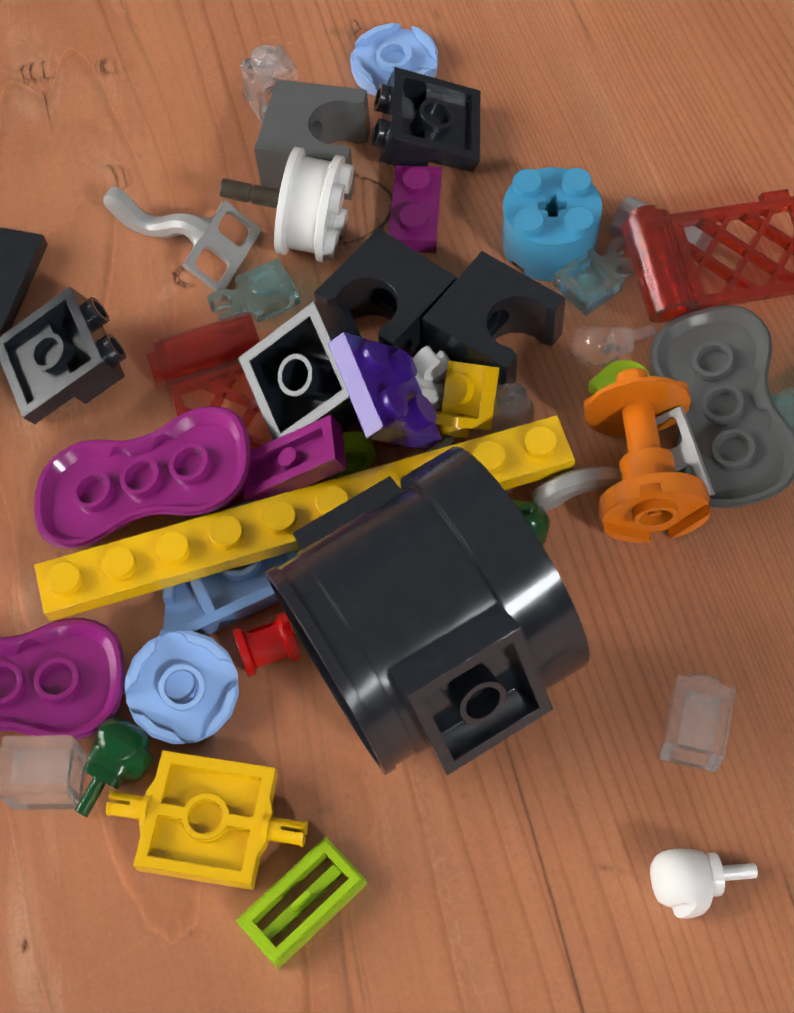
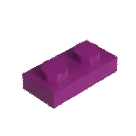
[389,165,442,253]
[243,415,347,503]

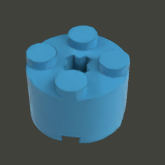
[502,167,602,281]

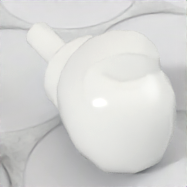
[650,848,758,919]

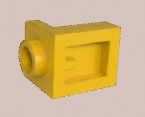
[435,361,500,438]

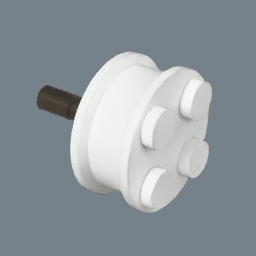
[219,147,354,263]

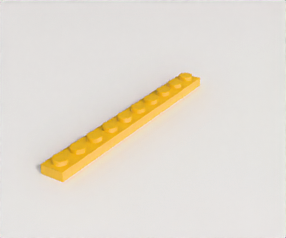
[34,415,575,622]

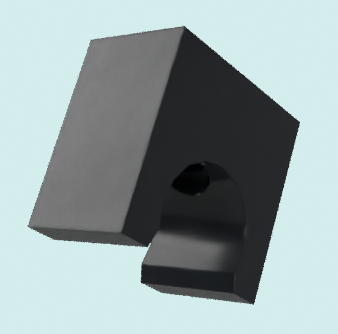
[314,228,457,357]
[422,251,566,403]

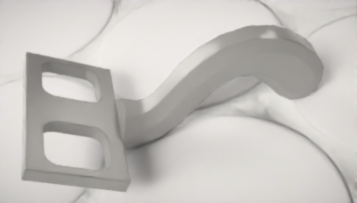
[103,187,262,295]
[531,406,715,511]

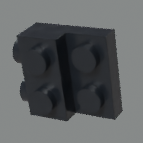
[372,67,481,172]
[0,287,126,424]

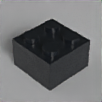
[238,301,361,440]

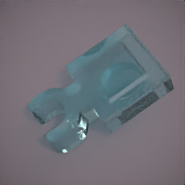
[553,236,644,316]
[207,258,301,331]

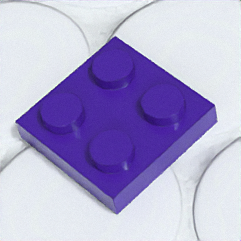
[328,332,442,450]

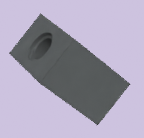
[254,79,370,200]

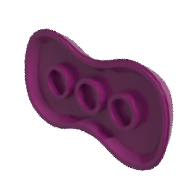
[34,406,250,548]
[0,618,125,742]

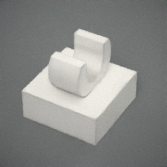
[410,346,451,410]

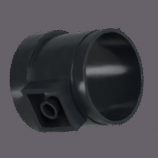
[265,446,590,775]

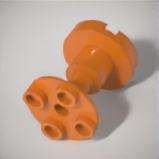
[583,368,710,543]

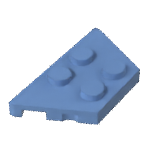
[159,500,301,636]

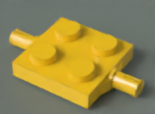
[106,750,308,890]

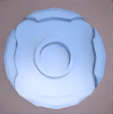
[350,23,438,96]
[125,630,239,745]

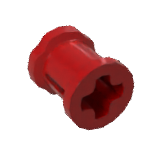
[232,612,301,678]

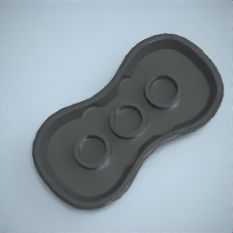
[650,305,794,508]

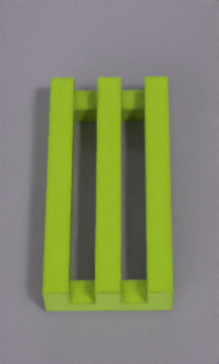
[235,836,367,970]

